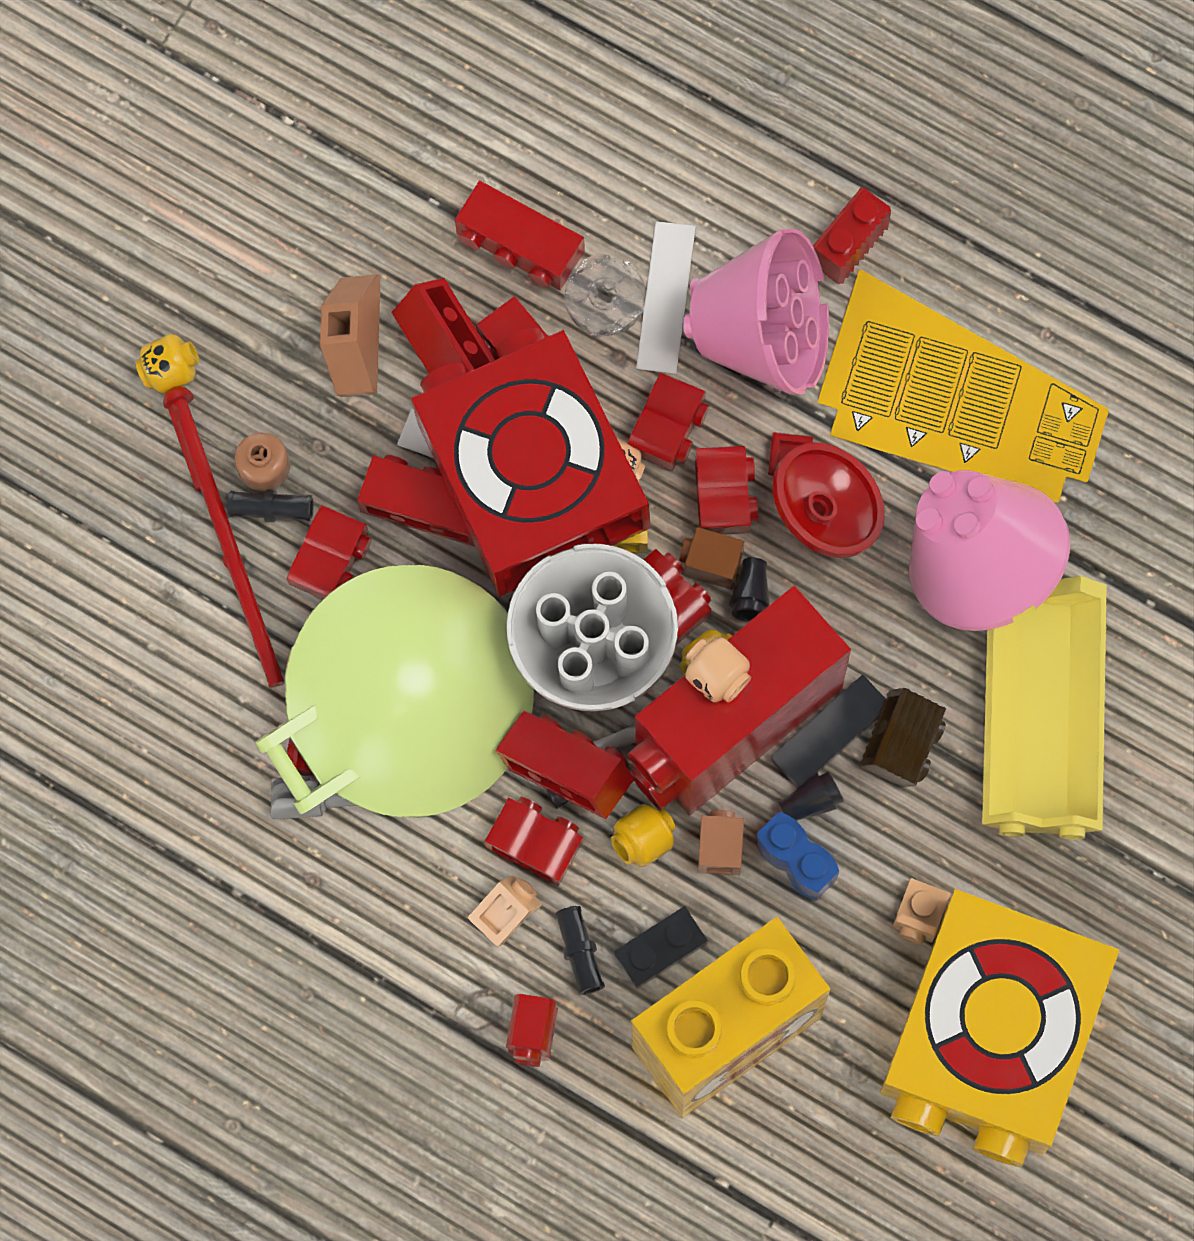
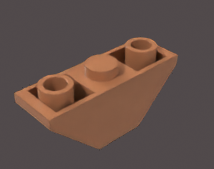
[320,274,381,397]

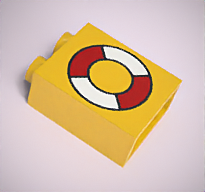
[879,889,1120,1167]
[631,917,830,1118]

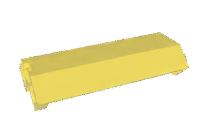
[982,576,1107,840]

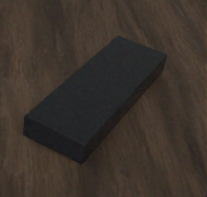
[771,674,886,788]

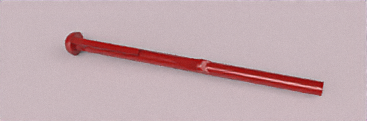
[163,386,285,688]

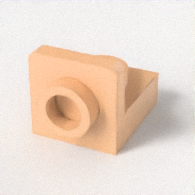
[468,876,542,947]
[892,878,951,945]

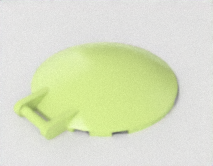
[255,565,534,817]

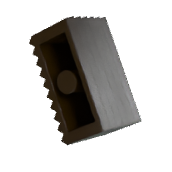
[859,688,946,787]

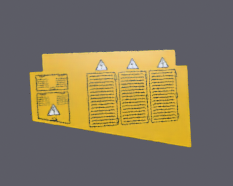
[817,269,1109,503]

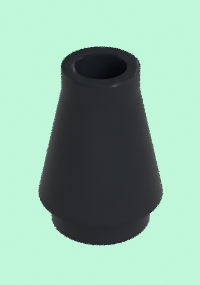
[729,557,770,622]
[778,771,844,821]

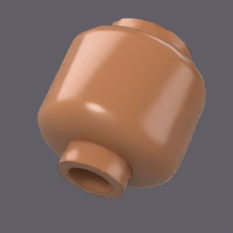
[234,432,290,492]

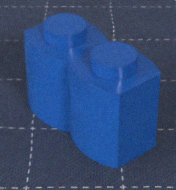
[756,812,839,901]

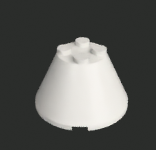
[507,544,678,711]

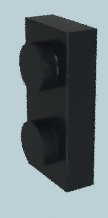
[614,906,708,989]

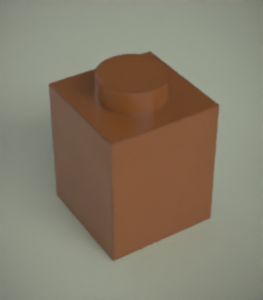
[679,527,745,590]

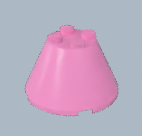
[683,229,829,395]
[909,470,1070,631]

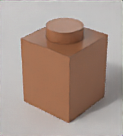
[698,810,744,876]

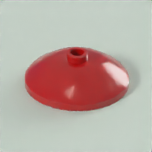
[773,443,885,558]

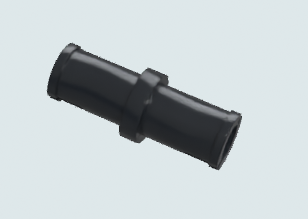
[227,489,314,523]
[554,906,605,995]

